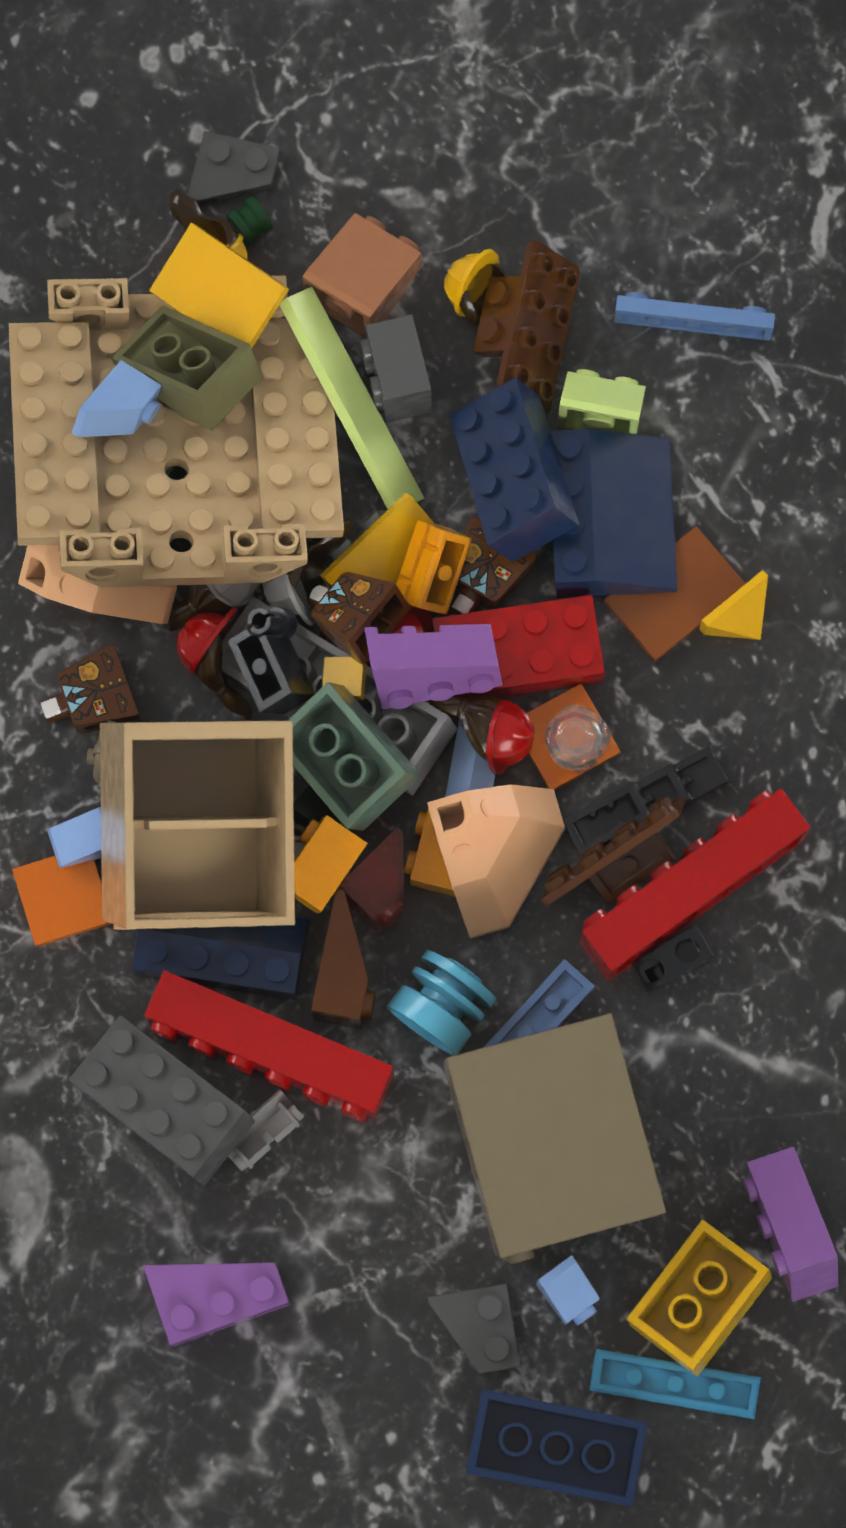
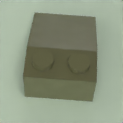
[111,305,262,431]

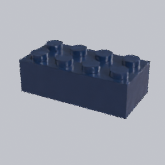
[449,377,579,562]
[466,1389,648,1507]

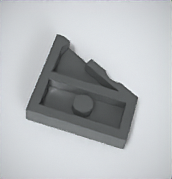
[187,131,281,206]
[428,1284,520,1374]

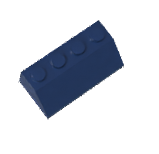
[132,917,310,1000]

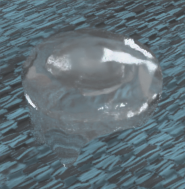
[545,704,610,775]

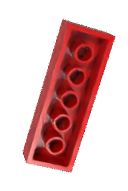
[579,788,811,982]
[144,970,395,1123]

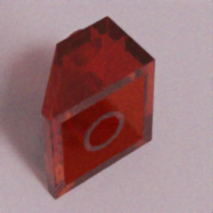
[339,827,404,932]

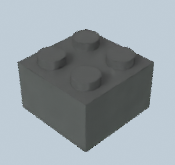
[360,314,432,423]

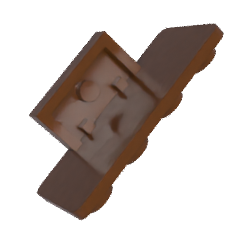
[473,241,580,414]
[540,796,685,906]

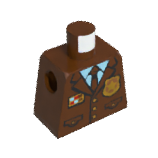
[449,516,537,615]
[309,572,411,665]
[40,643,142,734]

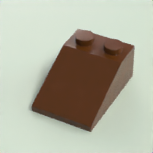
[311,889,376,1030]

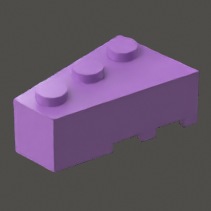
[364,624,503,709]
[743,1146,839,1302]
[143,1263,291,1347]

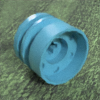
[387,950,496,1056]

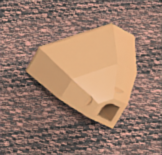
[18,545,177,624]
[427,784,565,939]

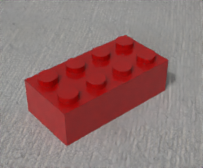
[432,595,605,699]

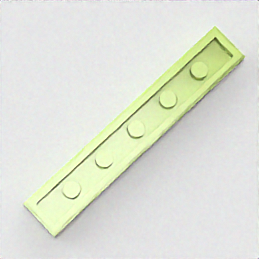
[279,287,424,509]

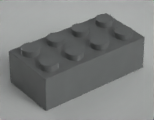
[68,1015,255,1187]

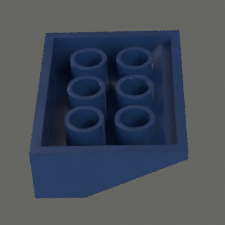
[551,429,677,598]

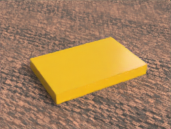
[149,223,289,349]
[320,493,435,587]

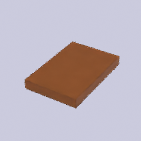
[604,526,746,663]

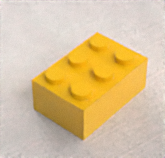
[626,1219,772,1377]

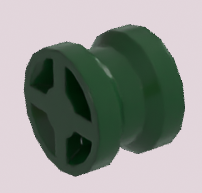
[225,196,274,246]

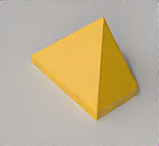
[699,570,768,640]

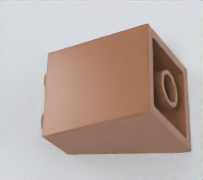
[302,213,422,338]

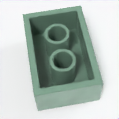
[288,682,421,831]

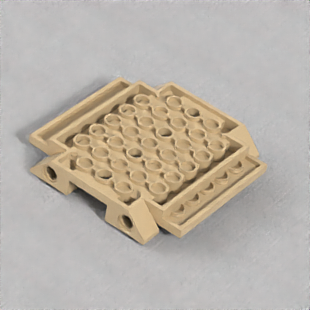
[9,276,344,587]

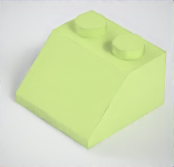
[557,369,646,434]

